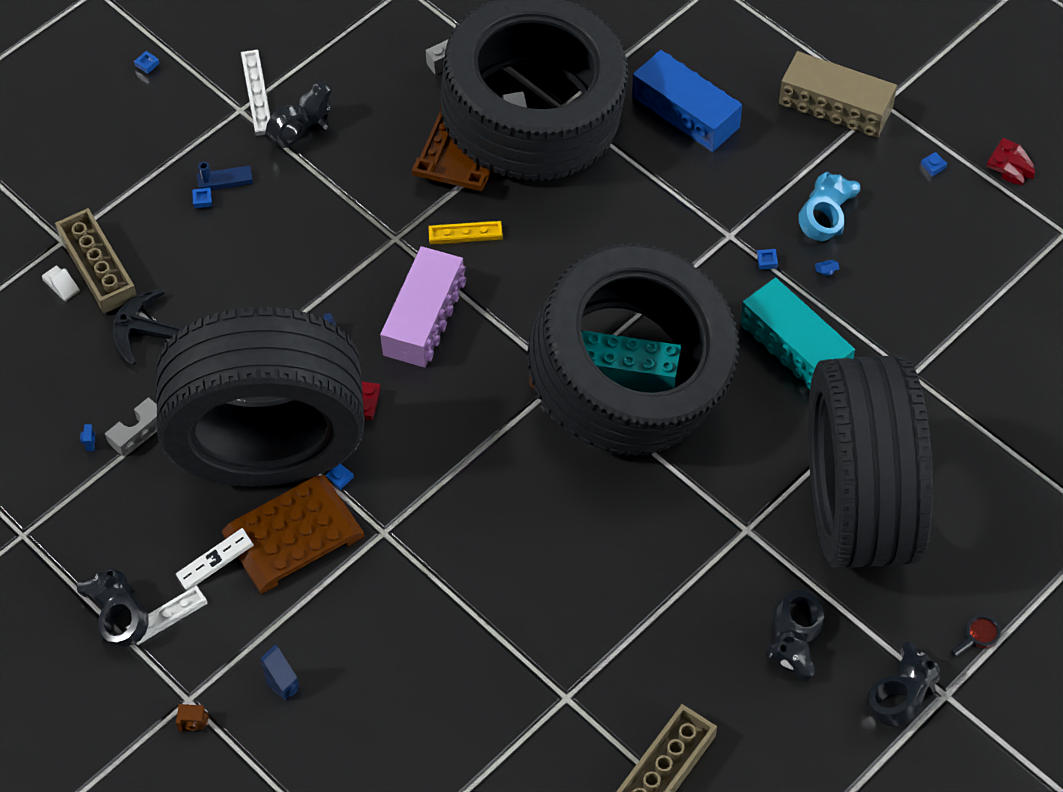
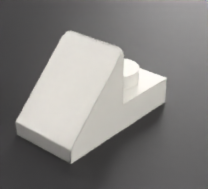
[42,265,80,302]

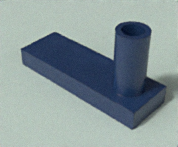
[197,162,253,190]

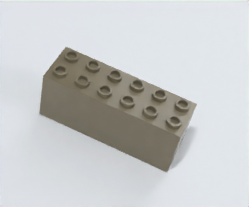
[779,51,897,138]

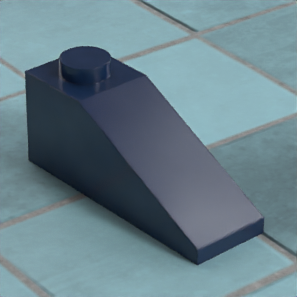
[260,645,299,700]

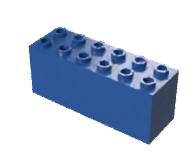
[632,50,742,152]

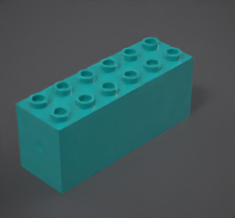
[740,277,855,389]
[581,330,681,393]

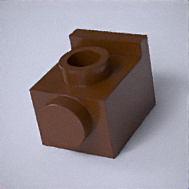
[176,704,209,732]

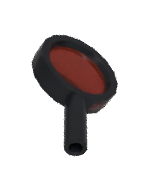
[951,614,1001,657]

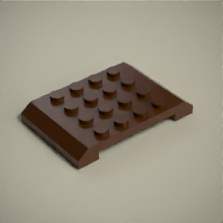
[412,106,491,191]
[222,475,365,594]

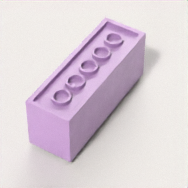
[380,246,466,367]

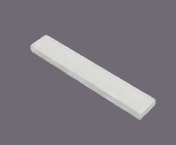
[241,50,270,136]

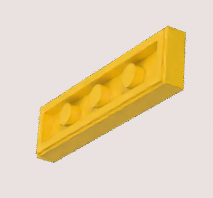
[429,221,503,244]

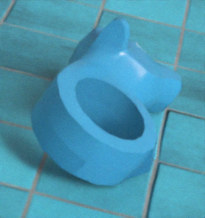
[799,172,860,241]

